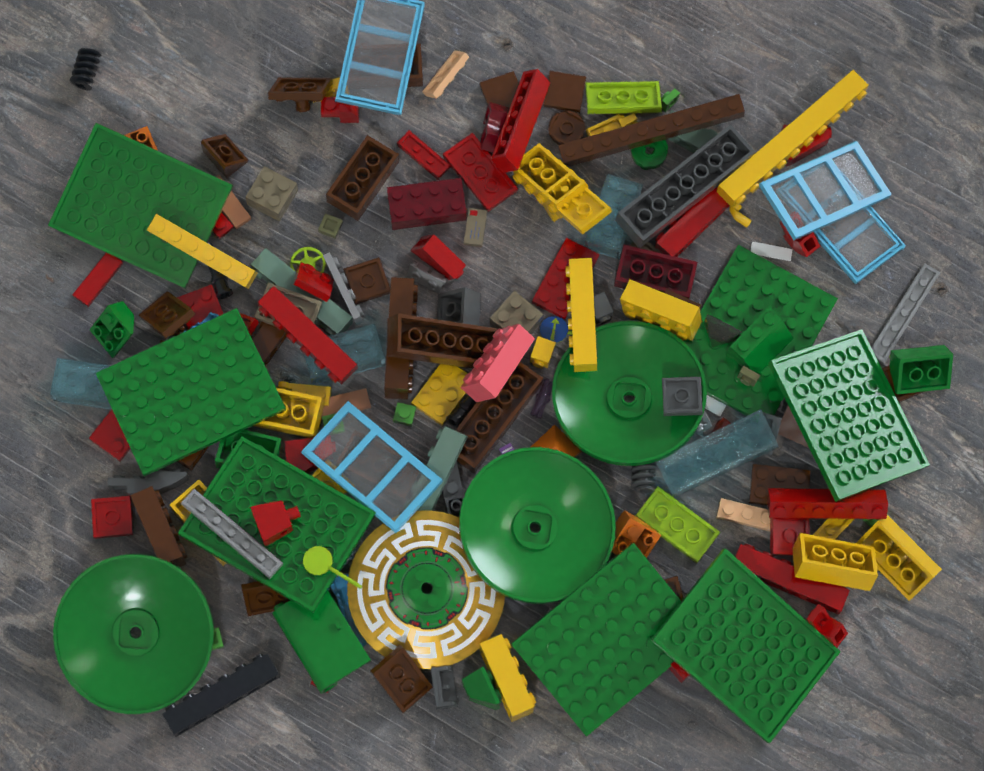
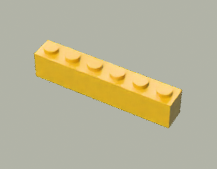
[147,214,258,289]
[566,258,597,372]

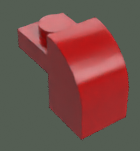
[321,97,359,123]
[780,212,821,257]
[807,604,848,648]

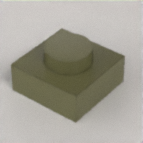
[318,213,343,239]
[737,366,760,387]

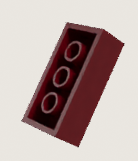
[387,178,467,230]
[614,245,698,299]

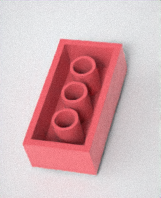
[460,324,535,402]

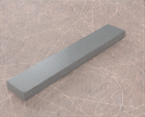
[872,263,941,365]
[181,489,283,579]

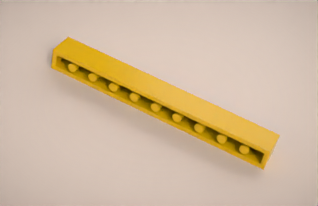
[717,70,869,207]

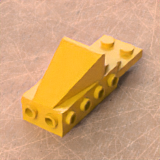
[513,143,612,234]

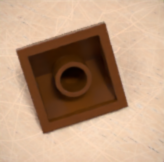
[201,134,249,179]

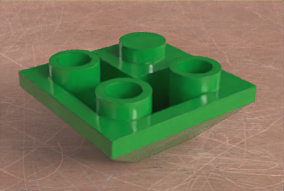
[90,301,134,358]
[461,666,502,710]

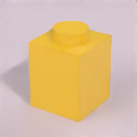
[530,336,556,369]

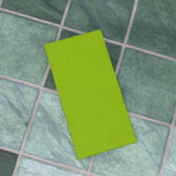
[585,81,662,114]
[635,486,720,563]

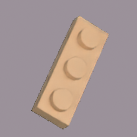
[422,50,469,99]
[716,498,770,531]

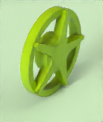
[290,247,326,273]

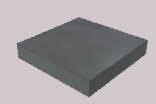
[662,377,703,416]

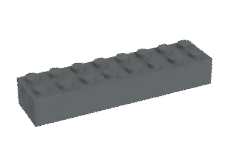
[615,124,755,248]

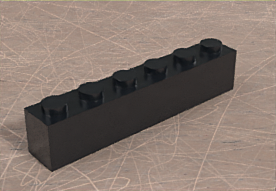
[162,653,280,737]

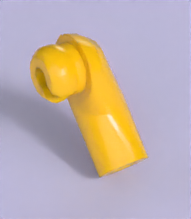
[729,204,752,228]

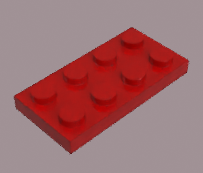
[443,133,518,212]
[532,238,600,320]

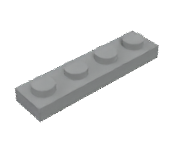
[323,252,364,325]

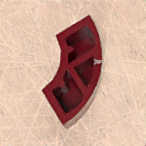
[480,102,510,152]

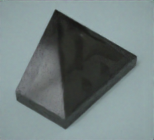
[704,314,742,347]

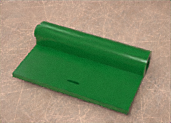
[272,591,371,694]

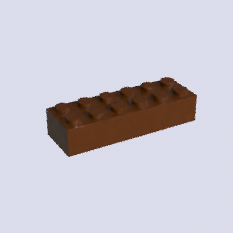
[384,277,418,399]
[387,313,498,368]
[456,362,543,474]

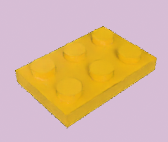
[411,364,468,426]

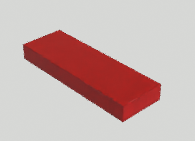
[397,130,451,180]
[73,252,123,307]

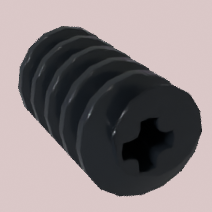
[70,48,101,91]

